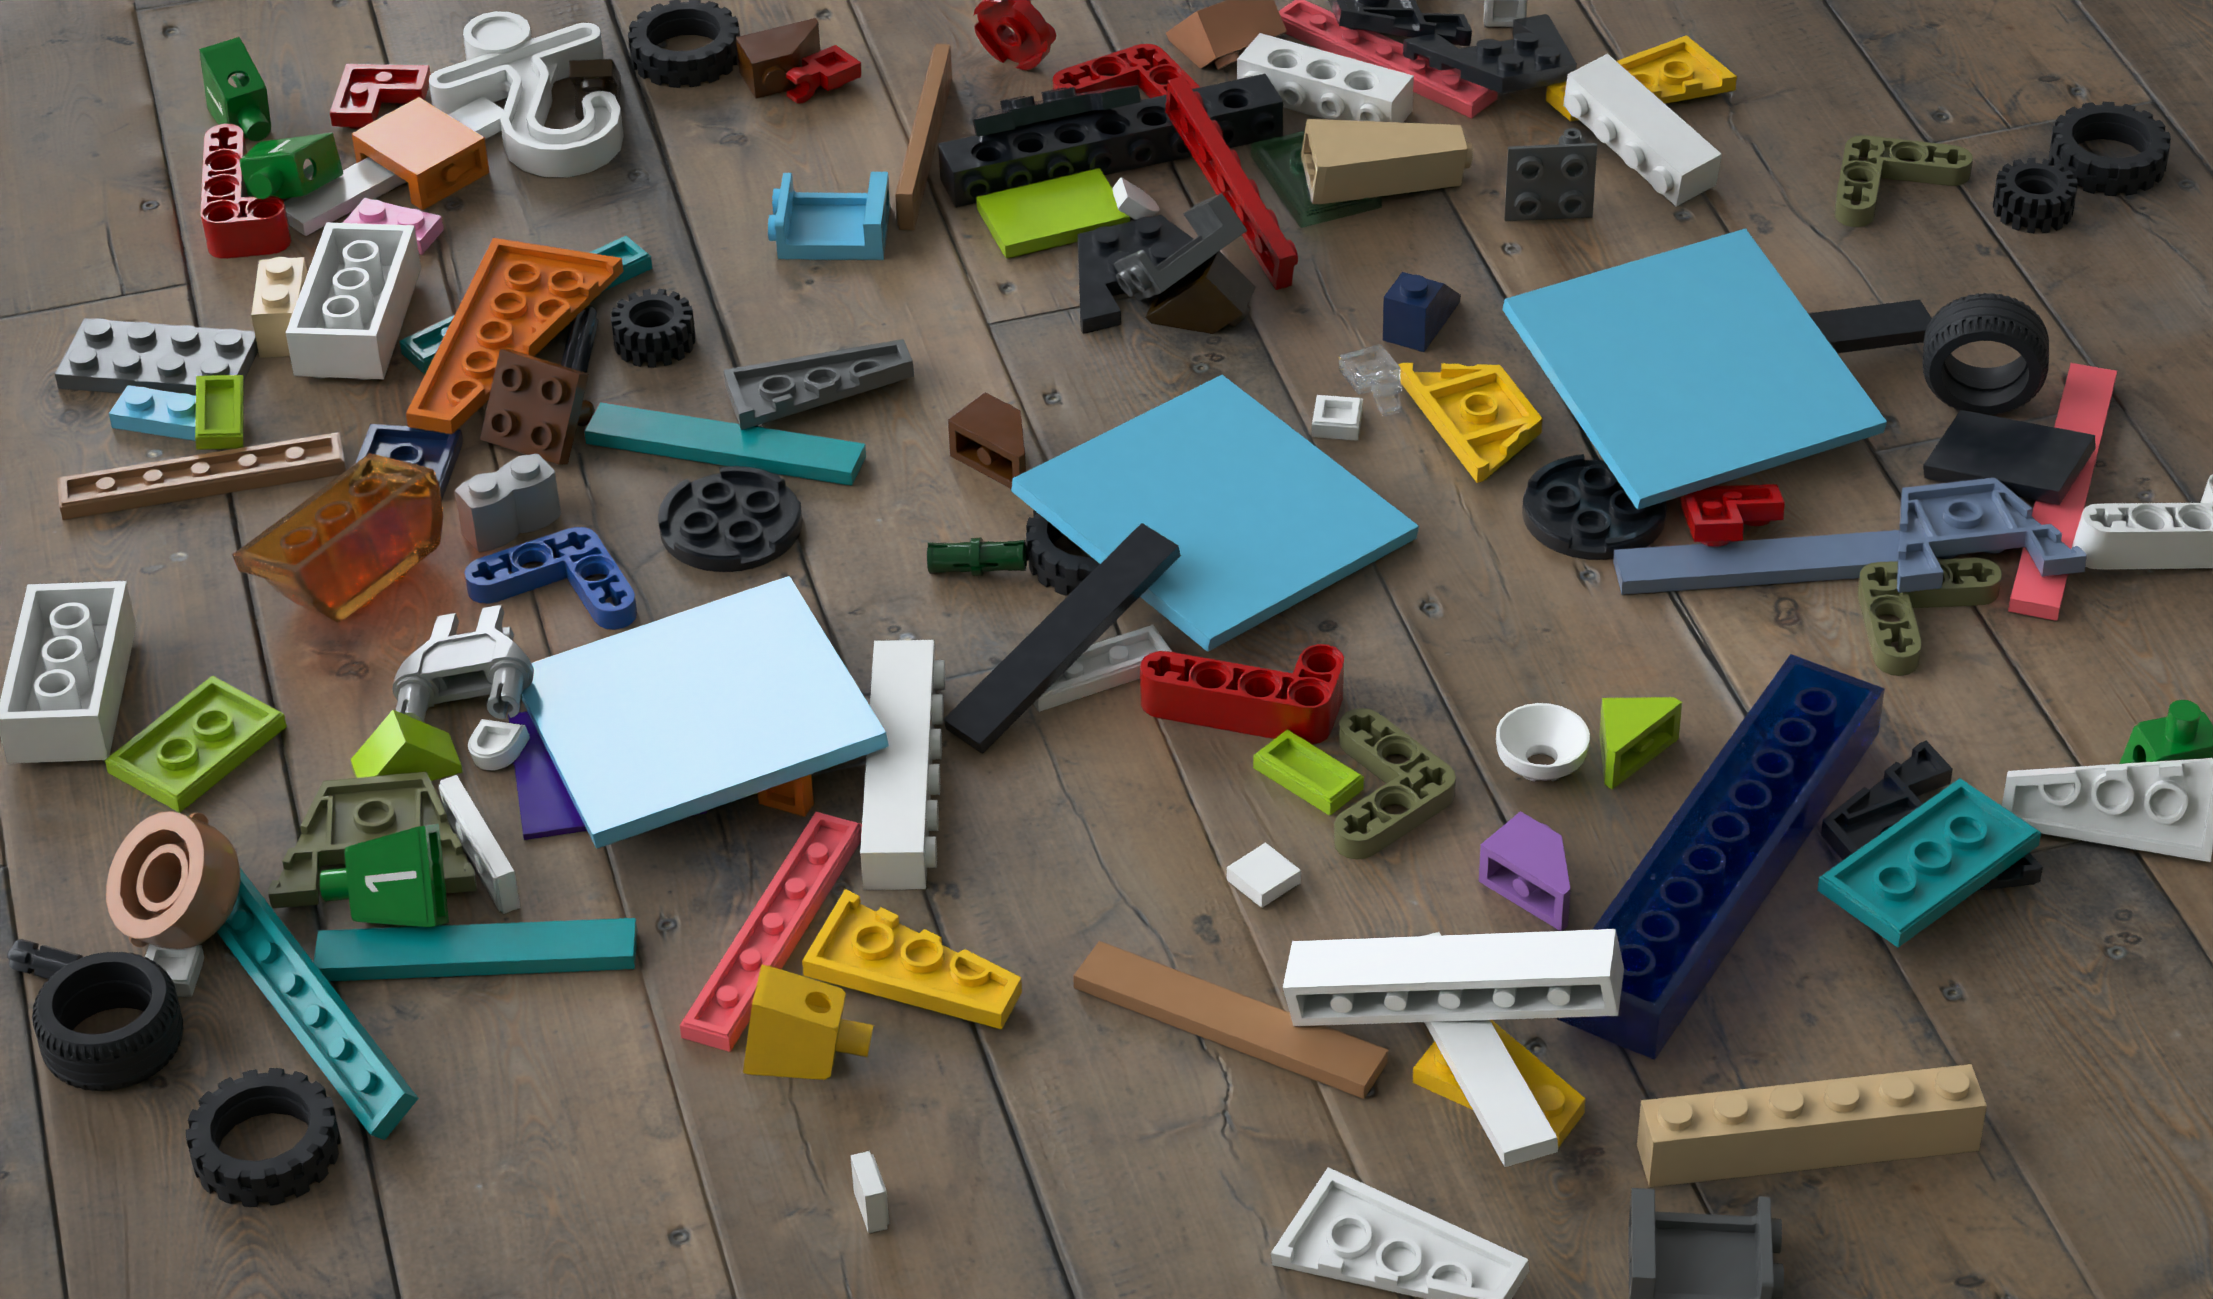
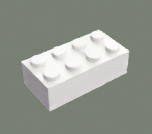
[286,222,421,380]
[0,581,136,764]

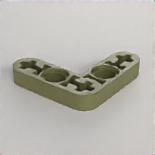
[1834,135,1973,227]
[1857,558,2002,676]
[1334,708,1456,860]

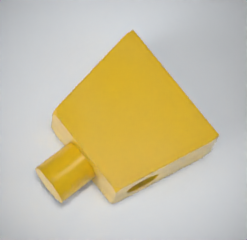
[743,965,874,1080]

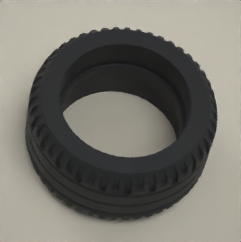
[1923,293,2049,415]
[32,952,183,1091]

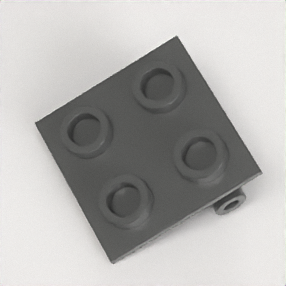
[1504,128,1597,221]

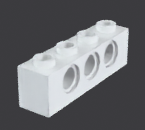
[1237,33,1414,123]

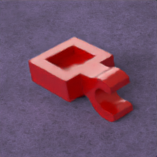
[786,45,861,104]

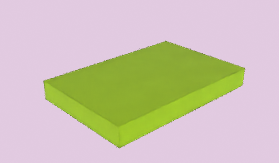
[976,168,1130,259]
[105,675,287,813]

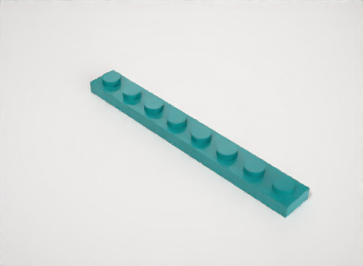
[217,868,419,1140]

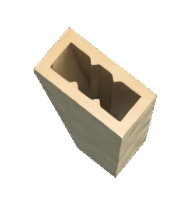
[1301,119,1472,204]

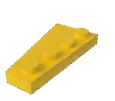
[1546,35,1737,122]
[802,889,1022,1029]

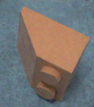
[1166,0,1287,70]

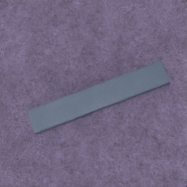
[1613,530,1899,595]

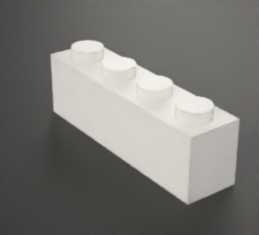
[1563,54,1722,207]

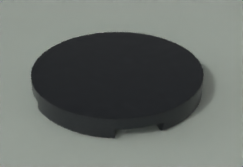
[1522,454,1667,560]
[658,466,803,572]

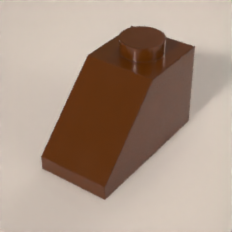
[736,18,821,99]
[948,392,1026,489]

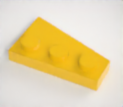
[1413,1020,1586,1148]

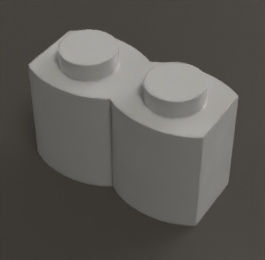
[455,454,561,552]

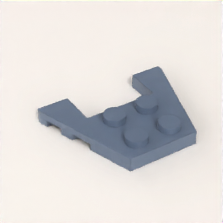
[1897,478,2087,593]

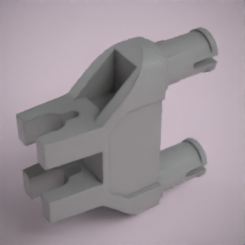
[392,605,534,723]

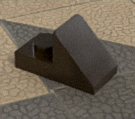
[569,59,621,119]

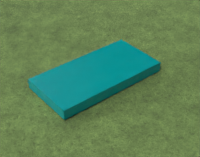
[1817,778,2041,948]

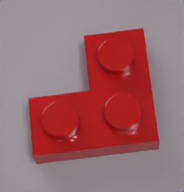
[330,64,431,129]
[1681,484,1785,547]

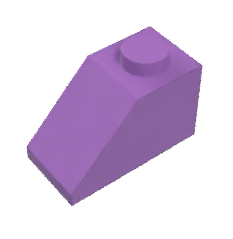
[1479,811,1571,931]

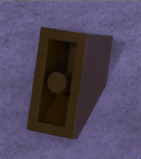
[1145,251,1256,334]

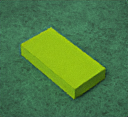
[195,375,244,450]
[1253,729,1364,816]

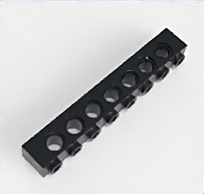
[938,74,1283,208]

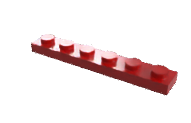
[1165,76,1298,290]

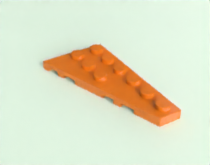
[406,238,623,434]

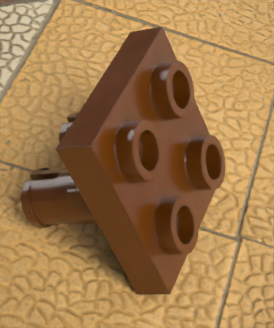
[480,349,595,465]

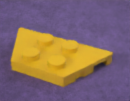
[1398,363,1543,483]

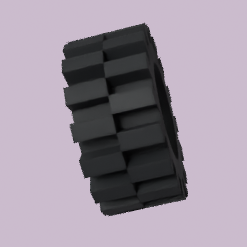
[1993,158,2078,234]
[611,289,696,368]

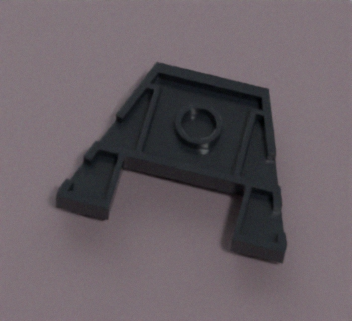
[1328,0,1472,46]
[1403,14,1577,94]
[973,85,1141,137]
[1078,215,1193,334]
[1821,740,2043,891]

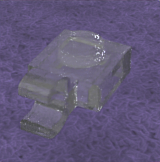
[1339,344,1402,416]

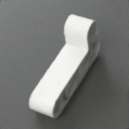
[2071,474,2213,569]

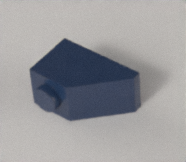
[1382,272,1461,352]

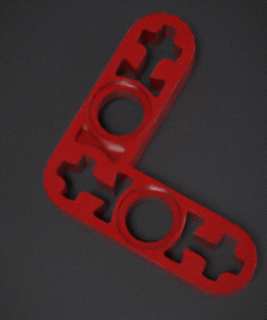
[1053,44,1200,98]

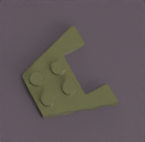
[268,772,477,909]

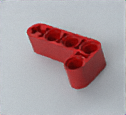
[200,124,292,259]
[1140,644,1344,745]

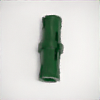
[927,537,1027,576]

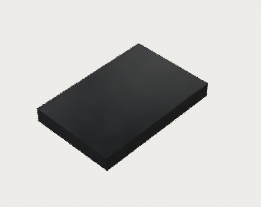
[1923,410,2096,505]

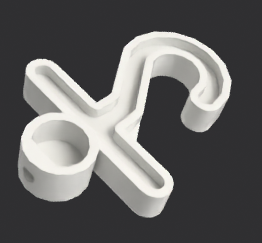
[429,11,624,178]

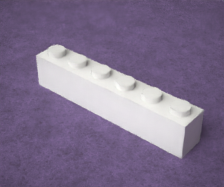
[860,640,945,890]
[1283,929,1624,1026]

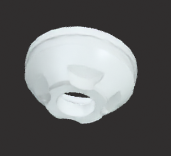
[1496,703,1590,782]

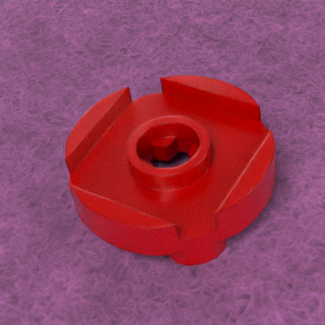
[973,0,1057,70]

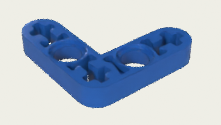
[464,527,637,630]

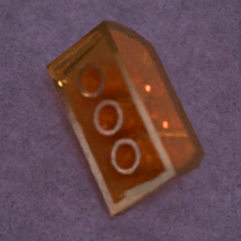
[232,453,444,623]

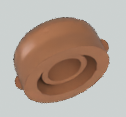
[106,811,240,949]

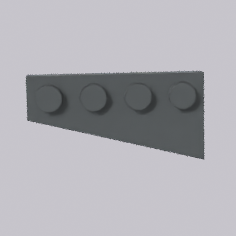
[724,339,914,430]

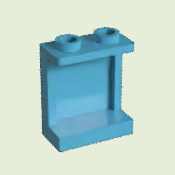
[768,172,891,260]

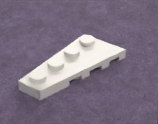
[2002,758,2213,862]
[1271,1167,1529,1299]

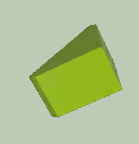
[1599,697,1682,789]
[350,710,463,781]

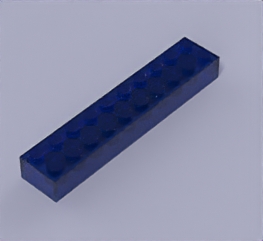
[1557,654,1885,1060]

